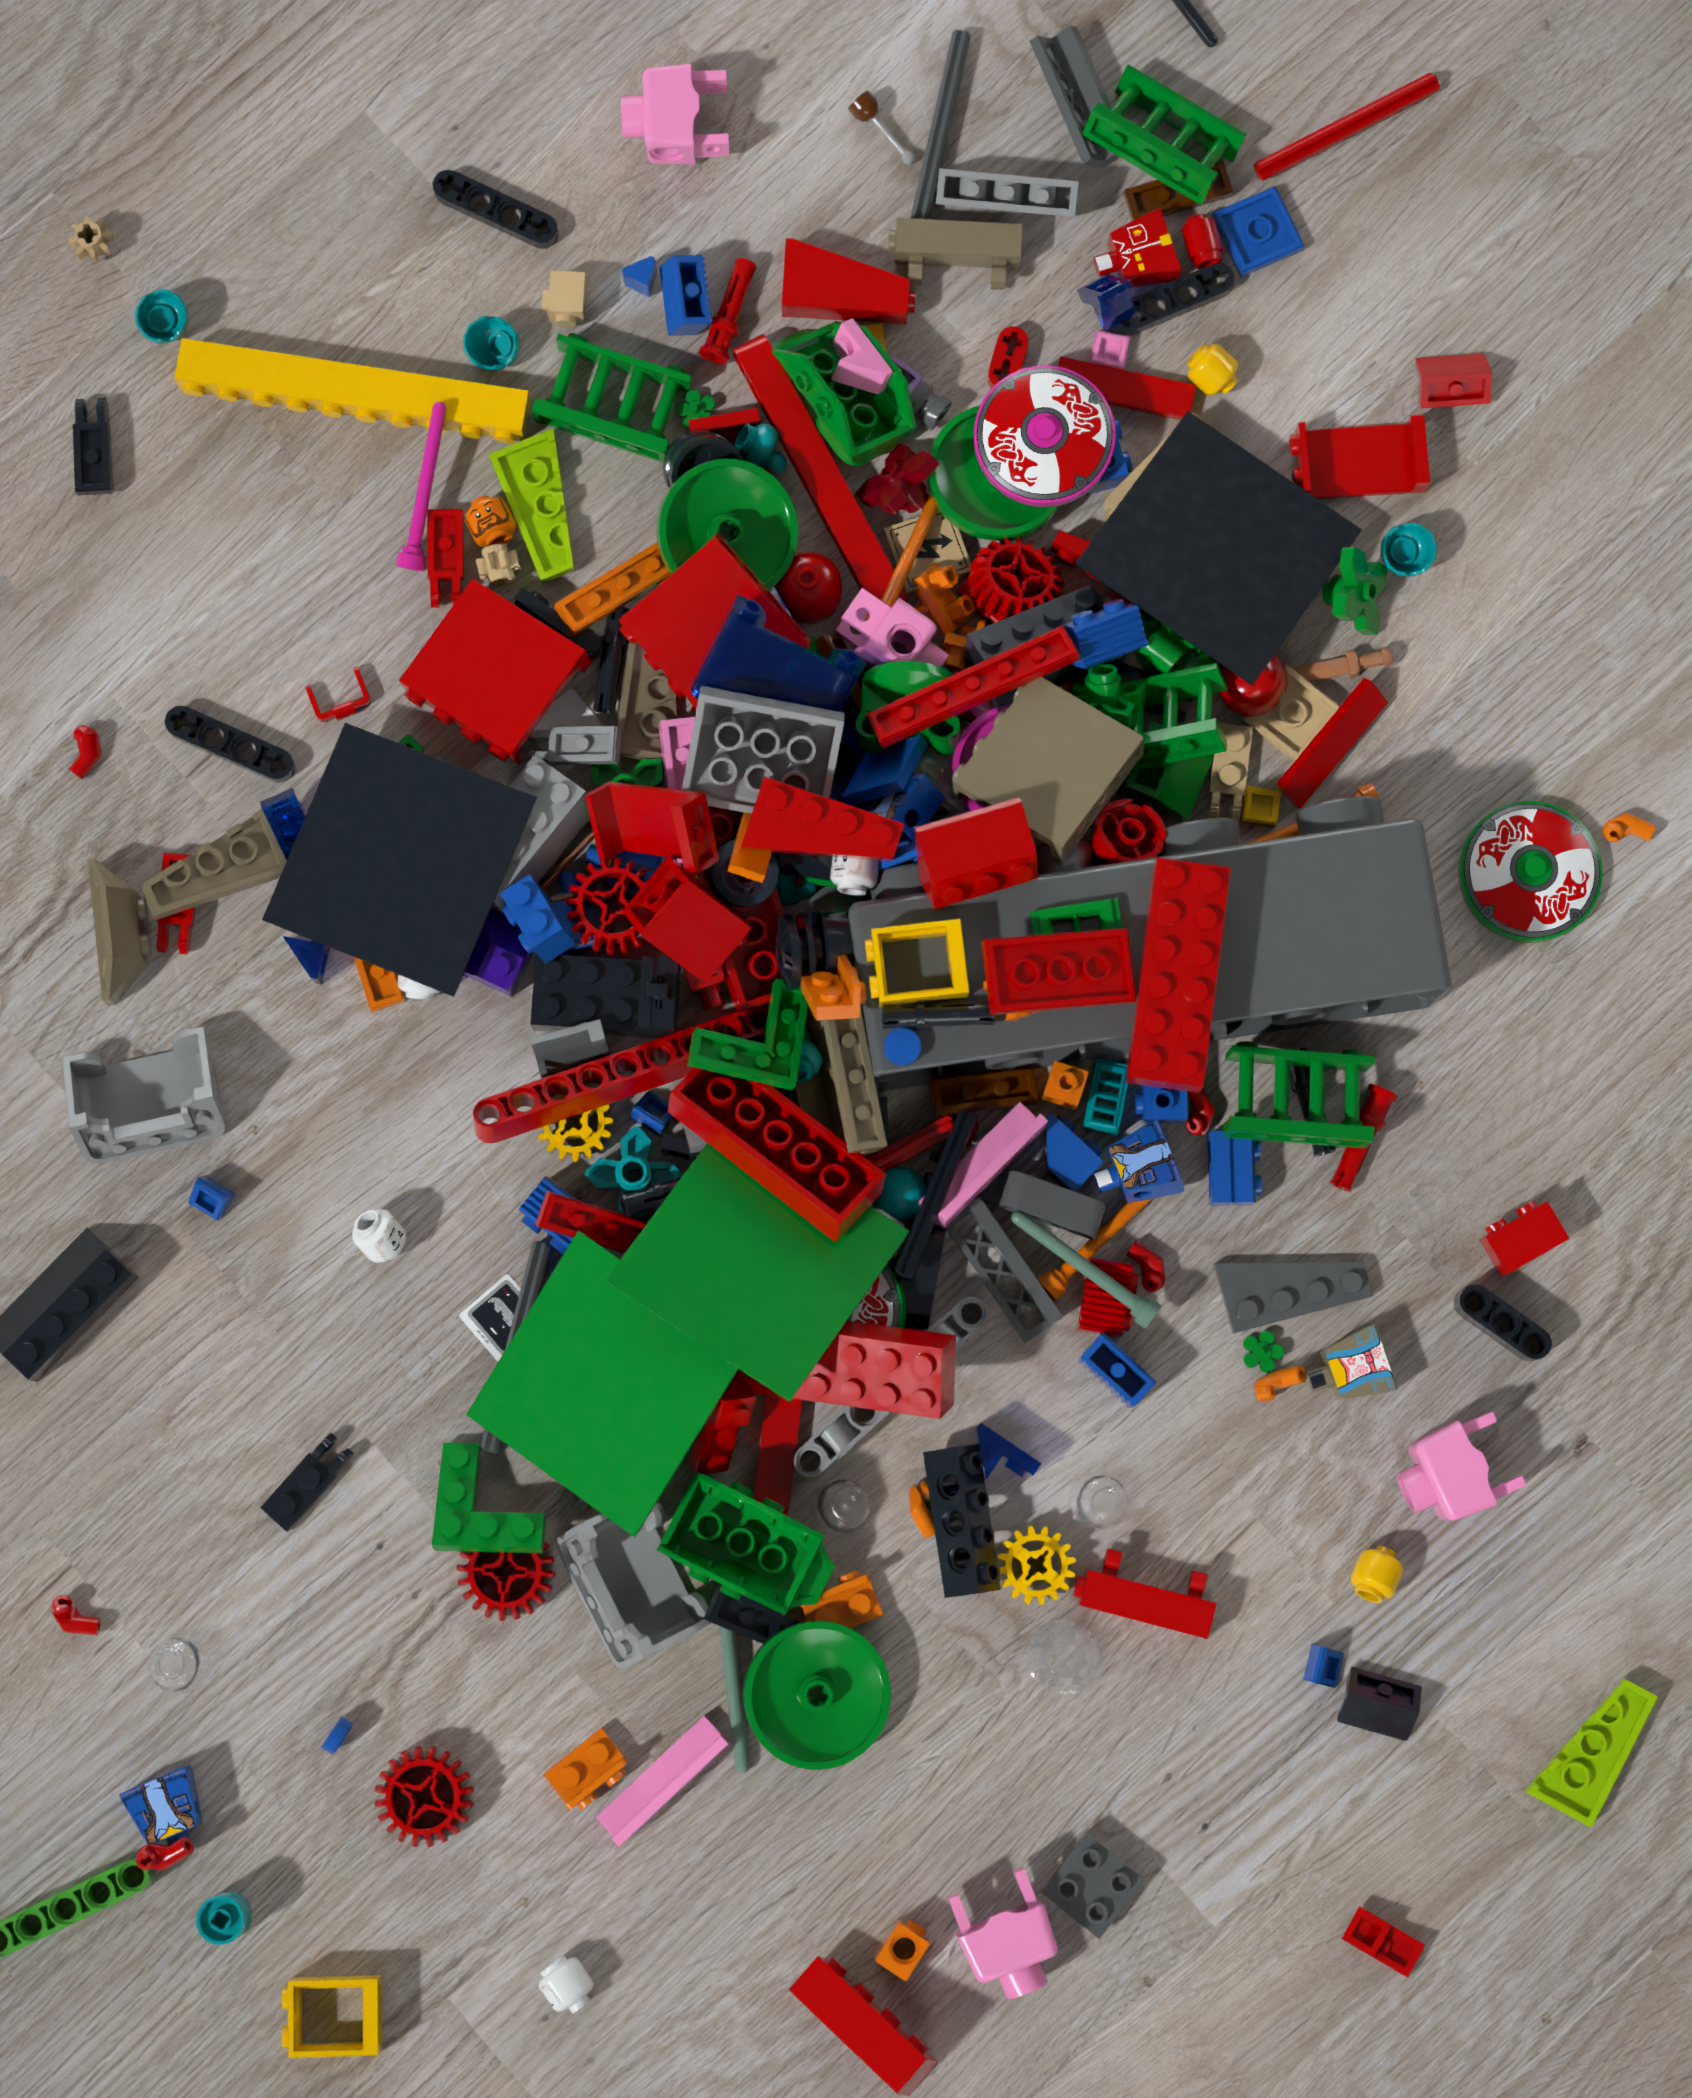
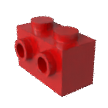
[1479,1200,1570,1277]

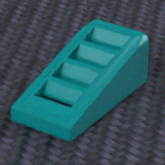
[1082,1058,1128,1136]

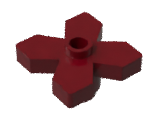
[855,444,939,515]

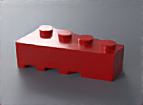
[740,777,904,861]
[788,1956,938,2096]

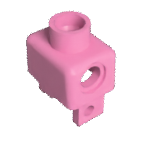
[621,63,730,165]
[835,588,949,671]
[1396,1412,1527,1521]
[948,1866,1058,1999]

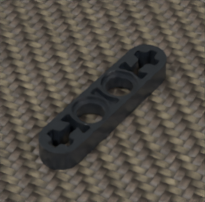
[432,170,558,249]
[1107,263,1235,337]
[164,706,295,783]

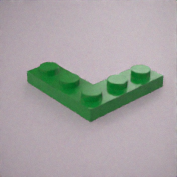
[687,978,808,1090]
[431,1443,546,1553]

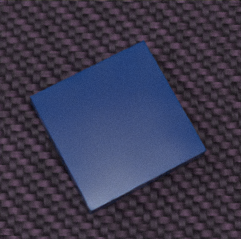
[1211,186,1305,278]
[841,735,928,806]

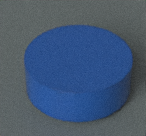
[884,1028,921,1066]
[321,1716,353,1754]

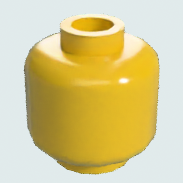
[1186,343,1239,396]
[1350,1546,1404,1603]

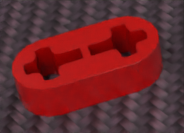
[987,326,1029,389]

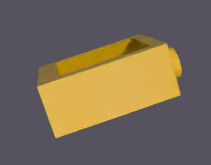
[865,919,969,1008]
[281,1975,382,2058]

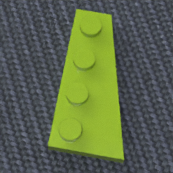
[488,428,575,584]
[1523,1678,1658,1828]

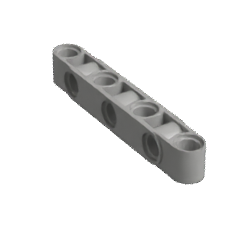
[794,1297,988,1478]

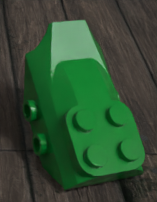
[771,321,917,466]
[657,1471,835,1615]

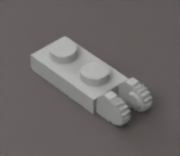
[525,726,622,765]

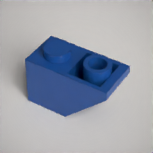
[1044,1112,1104,1192]

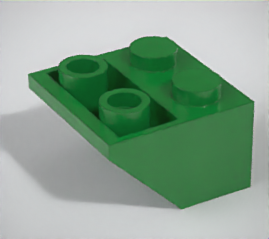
[1122,721,1214,821]

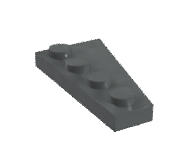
[1213,1261,1373,1334]

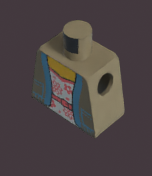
[1306,1323,1399,1400]

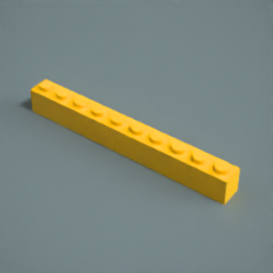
[174,338,531,444]

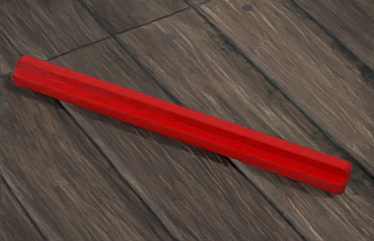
[1253,73,1440,181]

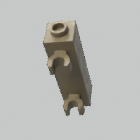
[888,218,1023,290]

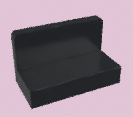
[1337,1666,1422,1741]

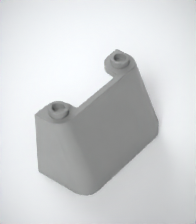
[62,1026,225,1164]
[556,1500,712,1669]

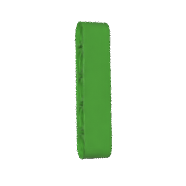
[0,1858,156,1958]

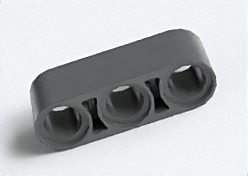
[999,1171,1107,1240]

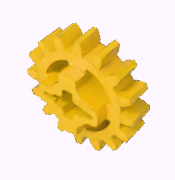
[538,1086,614,1163]
[997,1526,1076,1605]

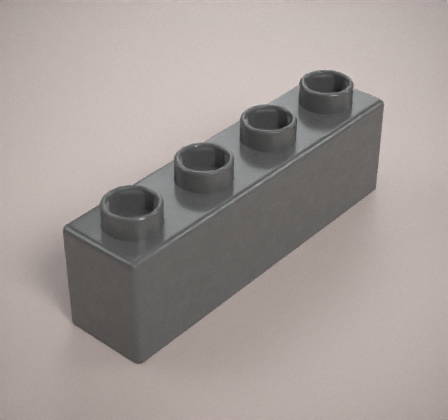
[848,796,1452,1092]

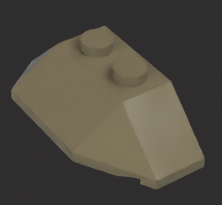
[87,859,152,1006]

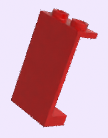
[1289,415,1431,499]
[585,782,720,875]

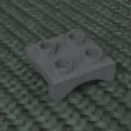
[530,1019,611,1078]
[1041,1832,1144,1939]

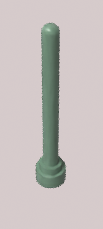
[1011,1210,1162,1329]
[709,1597,750,1773]

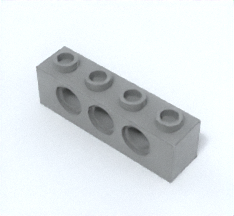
[936,168,1079,217]

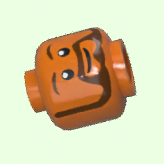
[465,495,517,547]

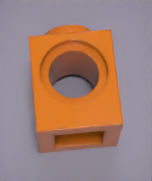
[1041,1061,1089,1111]
[874,1919,930,1982]

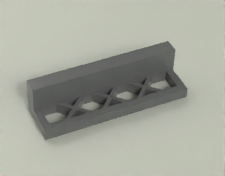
[1030,26,1119,167]
[946,1197,1063,1343]

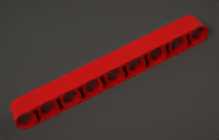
[732,334,909,603]
[473,1004,769,1144]

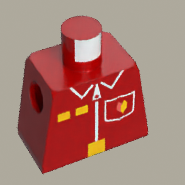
[1093,208,1181,289]

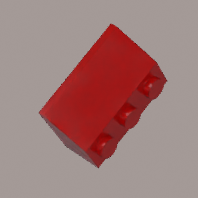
[915,797,1038,909]

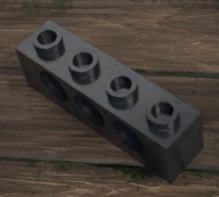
[923,1444,1001,1598]

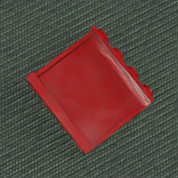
[619,532,811,716]
[399,579,592,765]

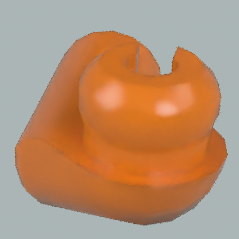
[1602,813,1656,842]

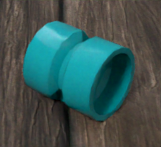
[196,1891,252,1945]

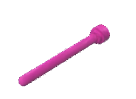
[396,401,447,572]

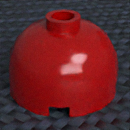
[772,551,843,624]
[1218,655,1288,718]
[1092,799,1166,865]

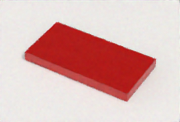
[982,928,1137,1015]

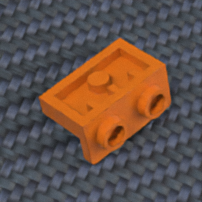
[801,955,866,1021]
[801,1570,883,1628]
[543,1727,629,1811]

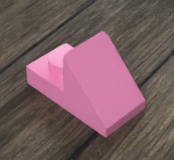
[831,318,893,394]

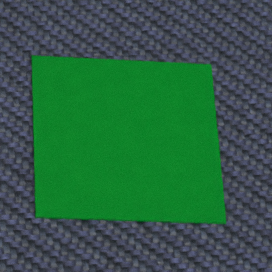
[604,1143,910,1402]
[466,1231,749,1537]

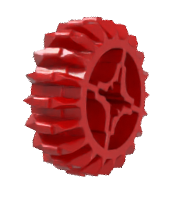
[968,537,1064,621]
[565,857,649,955]
[456,1542,556,1621]
[374,1746,475,1847]

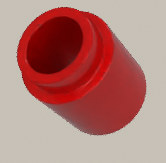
[1181,214,1224,269]

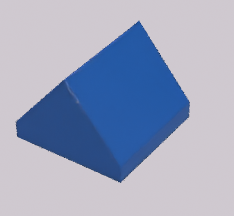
[621,256,657,297]
[630,1091,673,1137]
[188,1176,236,1221]
[1303,1644,1344,1688]

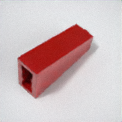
[781,238,916,324]

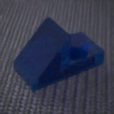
[1077,274,1134,330]
[260,788,306,860]
[283,936,330,985]
[975,1423,1042,1480]

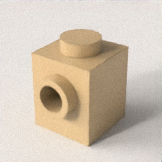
[542,270,587,328]

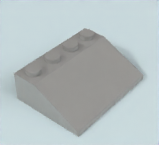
[682,686,844,814]

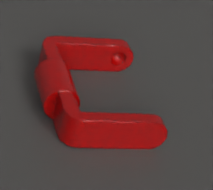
[305,666,371,722]

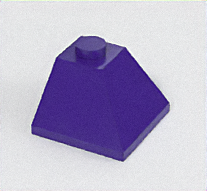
[464,909,534,997]

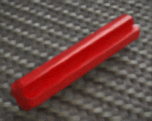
[866,1115,955,1172]

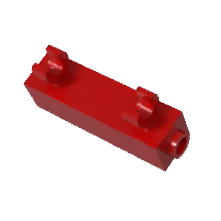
[1073,1548,1217,1639]

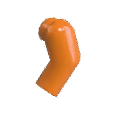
[1253,1365,1307,1402]
[909,1481,935,1538]

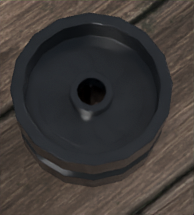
[662,429,745,488]

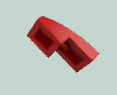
[1341,1906,1426,1978]

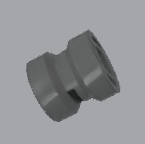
[910,381,952,430]

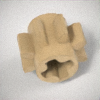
[68,216,114,263]
[476,543,521,586]

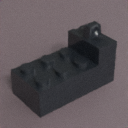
[530,954,681,1038]

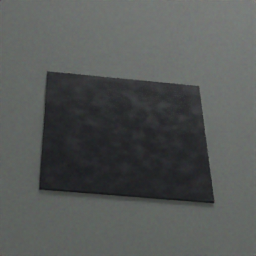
[1075,411,1362,686]
[262,723,537,997]

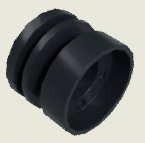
[775,909,854,990]

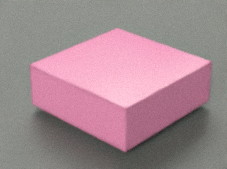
[1090,330,1130,370]

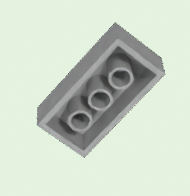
[493,755,590,914]

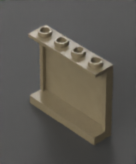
[952,677,1144,863]
[794,1008,887,1157]

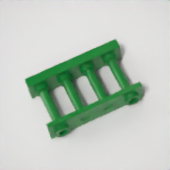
[1082,64,1247,205]
[531,333,693,463]
[1121,663,1228,771]
[1223,1041,1375,1149]

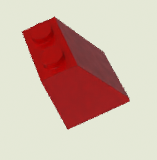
[623,856,752,984]

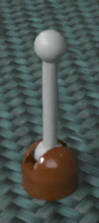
[848,90,915,165]

